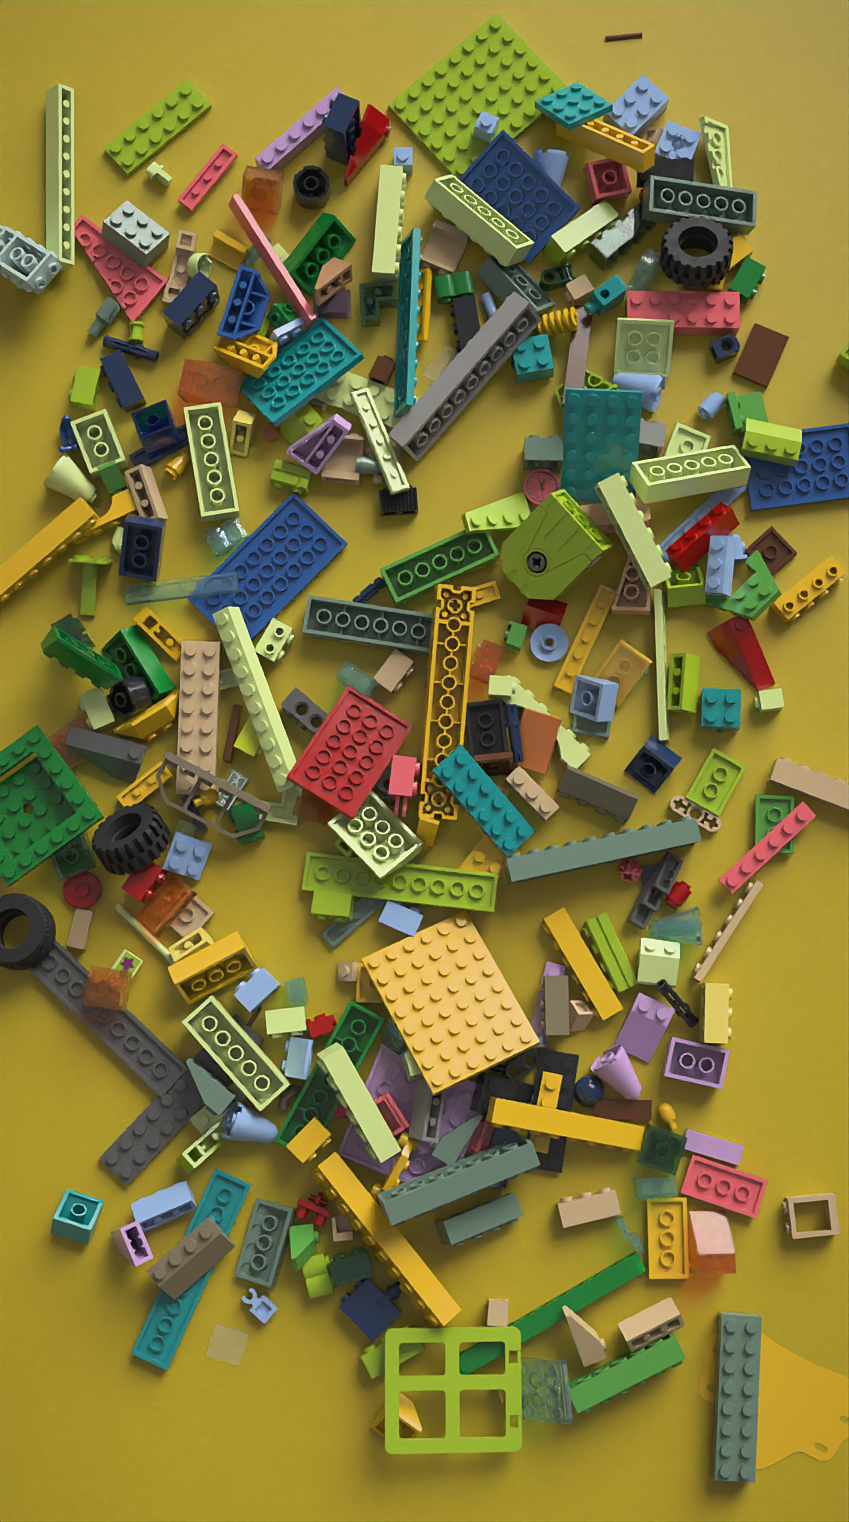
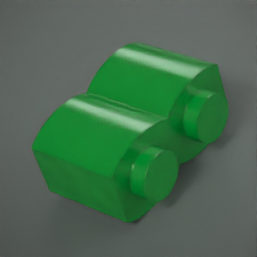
[434,271,474,305]

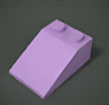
[613,992,675,1063]

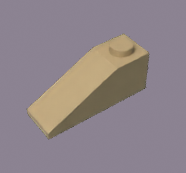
[562,1305,607,1367]

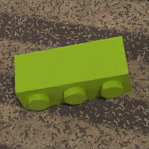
[667,652,700,714]
[361,1325,425,1379]

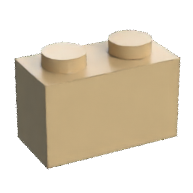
[373,649,415,695]

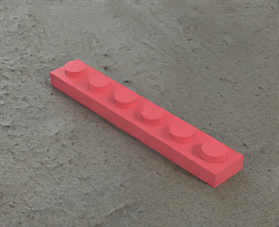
[718,802,816,894]

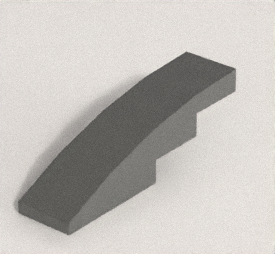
[627,852,683,929]

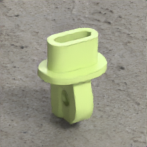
[145,162,172,186]

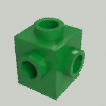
[266,301,299,329]

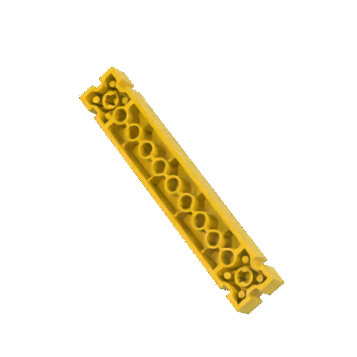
[415,584,476,820]

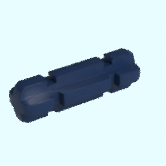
[352,577,386,604]

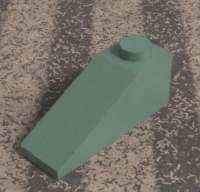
[430,1113,483,1165]

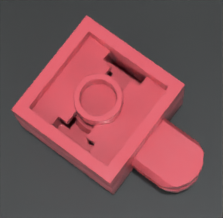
[388,755,420,817]

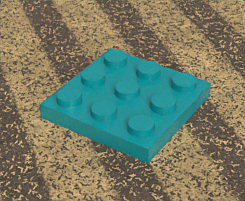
[535,82,613,131]

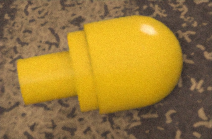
[193,788,219,807]
[658,1103,678,1131]

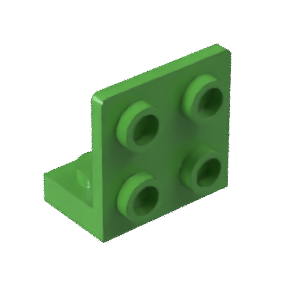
[724,391,769,435]

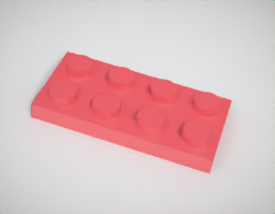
[680,1154,768,1218]

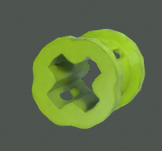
[128,321,145,345]

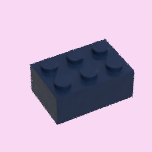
[162,271,220,339]
[118,515,166,582]

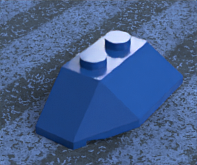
[217,265,271,341]

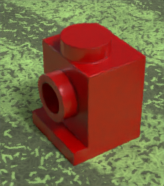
[306,1013,337,1038]

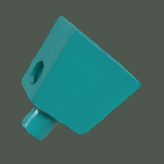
[584,274,628,316]

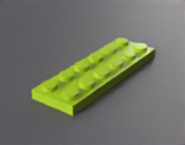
[104,79,212,177]

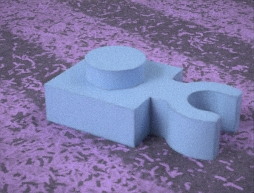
[242,1288,278,1324]

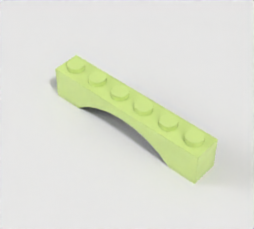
[497,674,591,769]

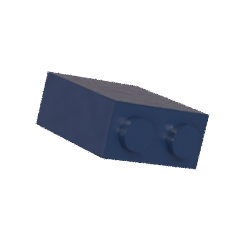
[339,1277,401,1342]

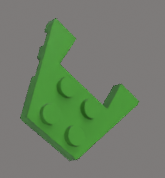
[706,550,782,621]

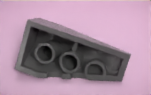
[65,726,146,784]

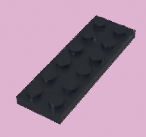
[527,1049,579,1173]

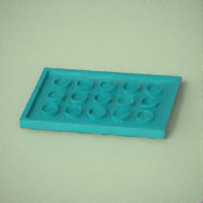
[235,317,364,427]
[560,387,643,503]

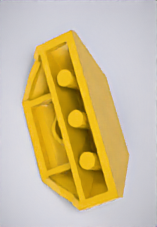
[212,333,278,379]
[113,690,180,742]

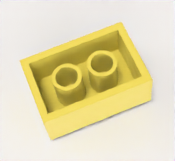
[699,983,732,1044]

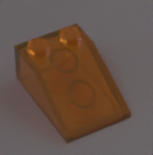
[177,359,244,408]
[687,1210,736,1275]

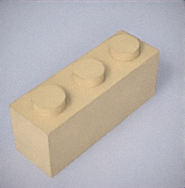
[125,464,168,521]
[504,766,559,823]
[557,1187,621,1228]
[618,1297,685,1352]

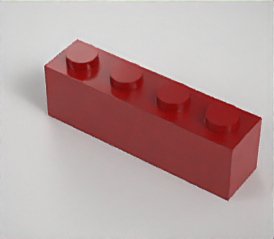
[665,502,740,573]

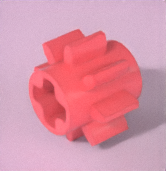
[617,859,643,883]

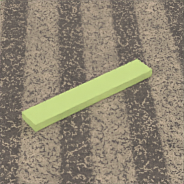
[350,388,410,495]

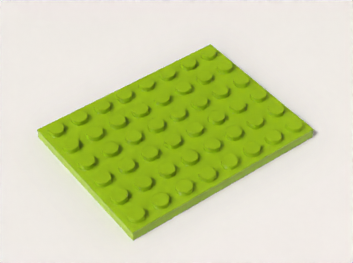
[388,13,567,179]

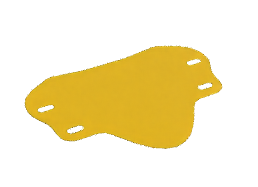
[698,1331,849,1470]

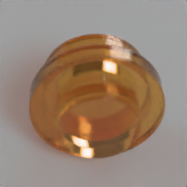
[262,423,281,442]

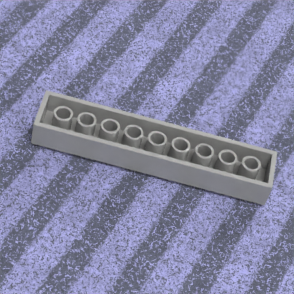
[388,291,541,462]

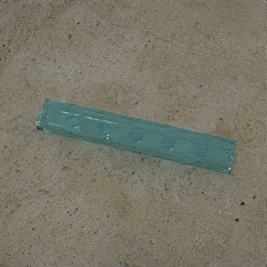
[126,572,239,605]

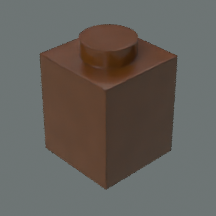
[369,355,395,386]

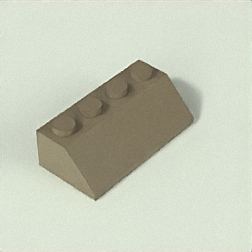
[556,765,640,823]
[146,1216,235,1300]

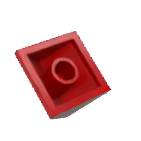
[521,599,568,632]

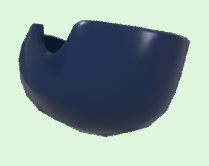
[573,1075,604,1107]

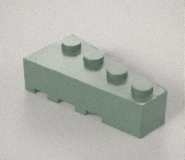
[434,1193,523,1247]

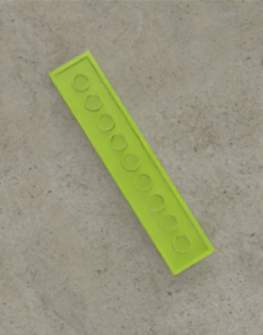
[302,852,499,913]

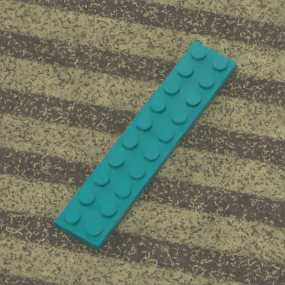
[394,228,422,418]
[131,1168,252,1370]

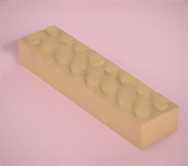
[176,641,222,796]

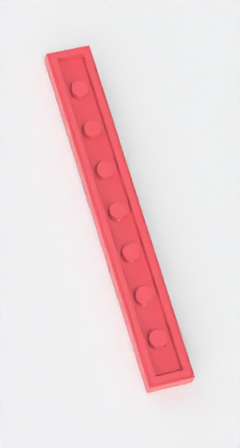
[228,194,316,329]

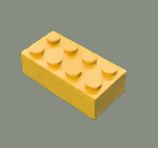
[168,931,257,1005]

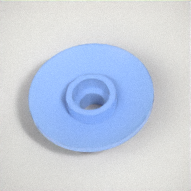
[530,624,568,662]

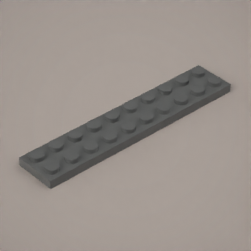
[28,939,189,1097]
[99,1014,264,1185]

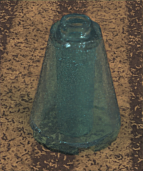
[649,907,703,946]

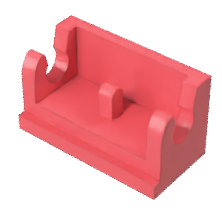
[374,1092,410,1136]

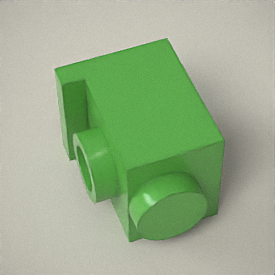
[503,620,527,652]

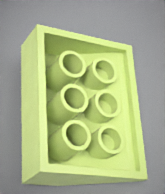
[327,791,423,879]

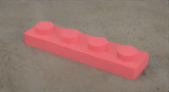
[177,144,238,213]

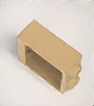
[782,1192,840,1239]

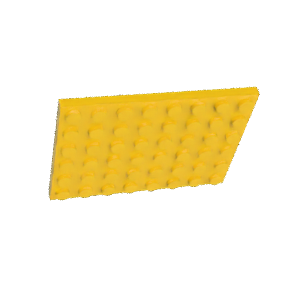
[362,910,540,1096]

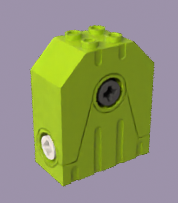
[502,489,615,600]

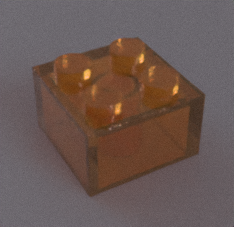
[241,166,284,215]
[83,965,133,1011]

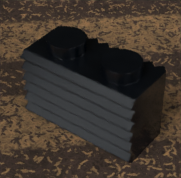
[379,485,418,516]

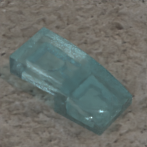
[614,1216,645,1254]

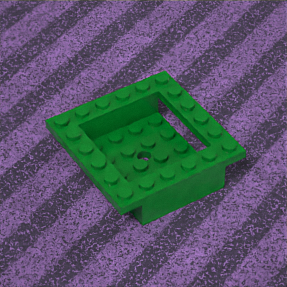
[0,725,104,887]

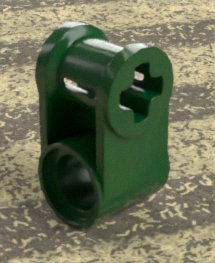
[539,263,576,292]

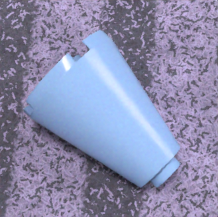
[532,149,569,187]
[612,372,666,412]
[221,1101,278,1144]

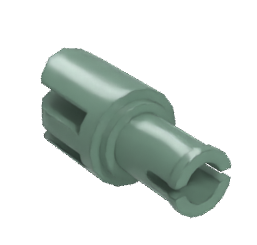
[87,297,121,338]

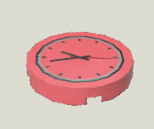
[523,469,560,506]

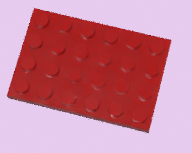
[286,685,413,820]

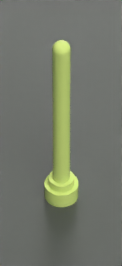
[115,904,175,966]

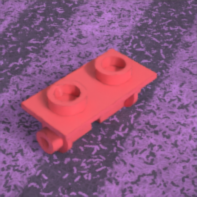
[466,1115,495,1155]

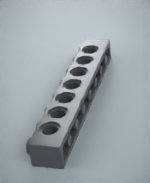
[281,687,402,805]

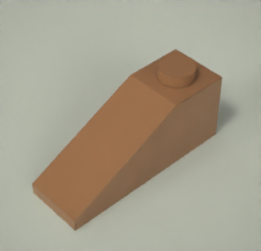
[315,258,353,306]

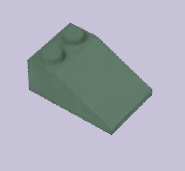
[186,1058,238,1116]

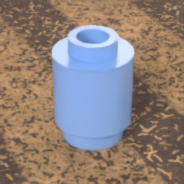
[698,392,726,420]

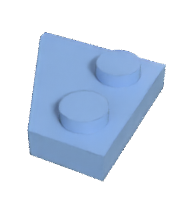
[269,317,305,350]

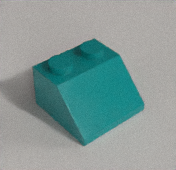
[51,1189,104,1245]

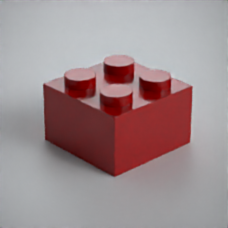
[121,862,167,904]

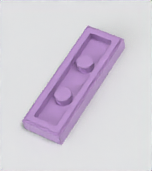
[681,1129,744,1165]

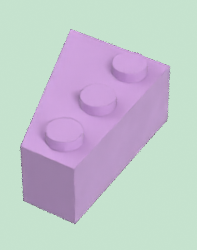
[286,414,351,475]

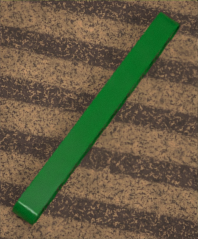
[459,1252,646,1375]

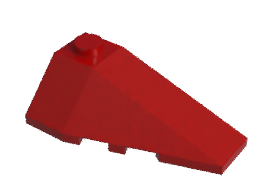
[344,104,392,187]
[708,616,776,692]

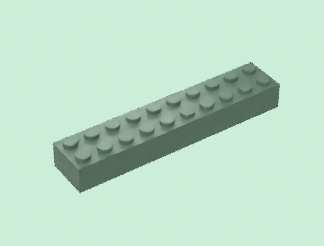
[503,816,702,885]

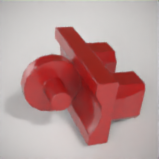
[296,1191,332,1227]

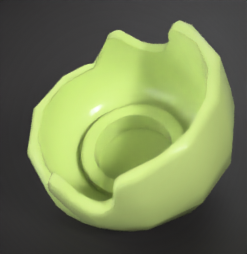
[186,253,212,279]

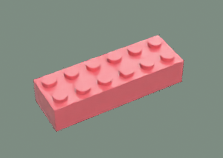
[625,291,740,335]

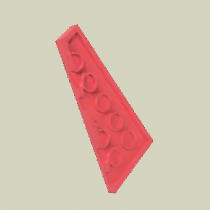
[74,214,168,321]

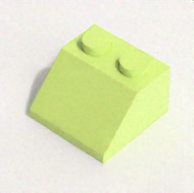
[637,938,680,988]

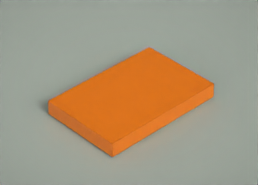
[513,708,562,774]

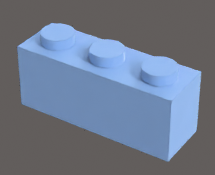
[705,536,736,597]
[131,1181,198,1232]

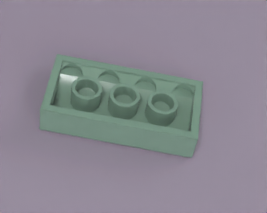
[235,1198,297,1288]

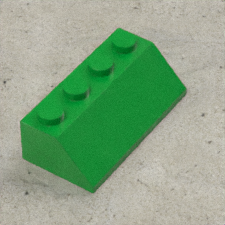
[283,212,356,297]
[102,624,176,708]
[40,625,123,690]

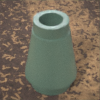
[355,456,382,475]

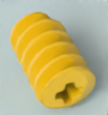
[537,307,578,337]

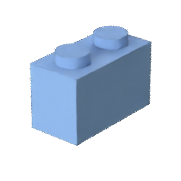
[379,900,423,937]

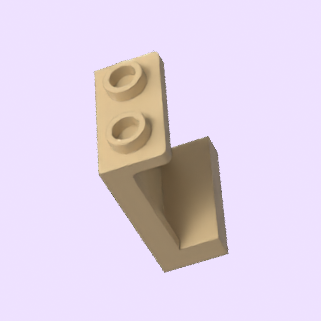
[321,433,365,485]

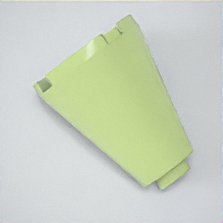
[43,454,98,503]

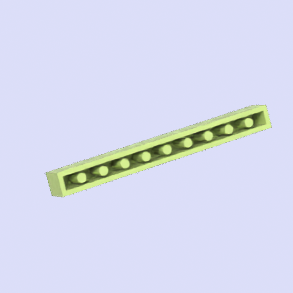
[46,83,75,271]
[212,607,299,793]

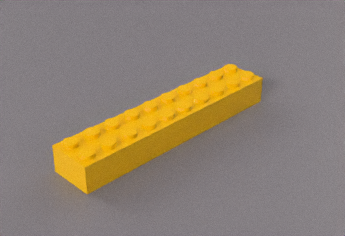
[311,1151,461,1327]

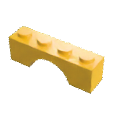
[71,489,139,544]

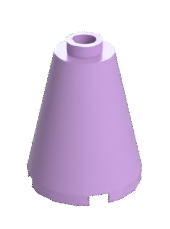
[590,1044,642,1100]

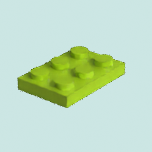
[685,748,747,817]

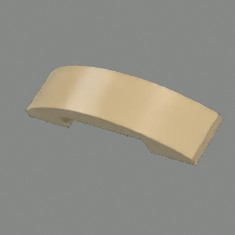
[162,229,198,304]

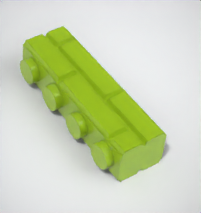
[582,912,639,993]

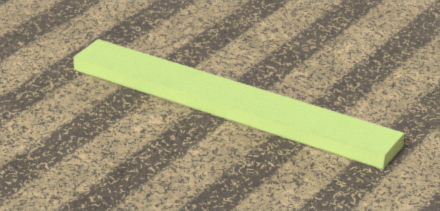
[654,589,670,743]

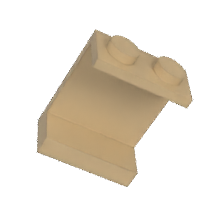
[420,219,470,276]

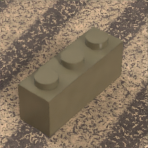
[540,975,570,1035]

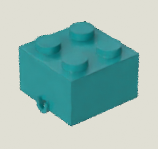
[511,334,554,384]
[701,688,741,732]

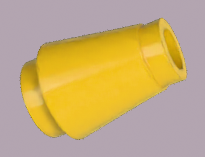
[164,452,191,480]

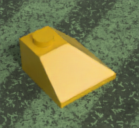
[370,1393,422,1438]

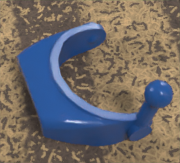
[59,415,80,453]

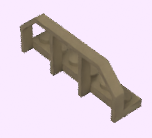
[156,751,272,839]

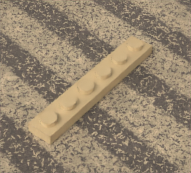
[692,880,764,982]

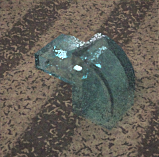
[627,249,661,291]

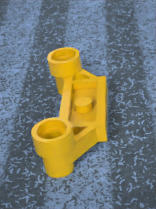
[369,1131,419,1200]

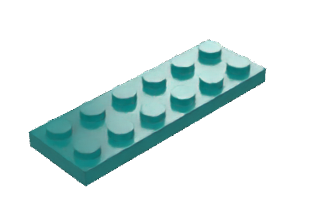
[432,745,535,857]

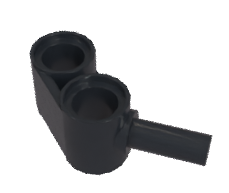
[488,1051,539,1080]

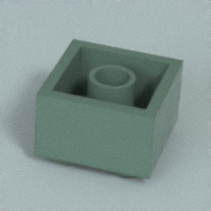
[523,435,563,471]

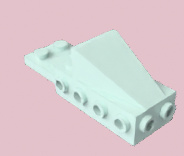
[0,225,62,295]

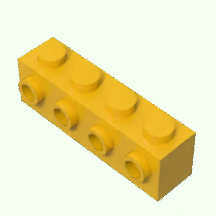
[770,555,846,623]

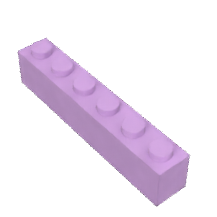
[255,87,345,180]

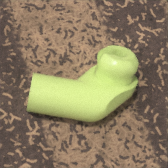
[112,526,124,554]

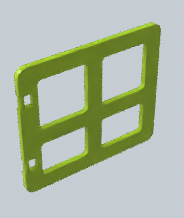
[385,1326,522,1454]

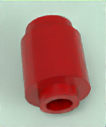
[664,881,692,910]

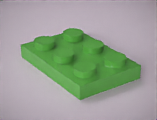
[754,795,795,854]

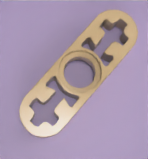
[669,795,721,833]

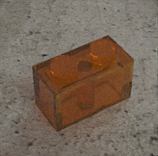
[469,639,505,685]

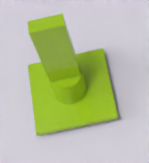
[68,554,113,616]

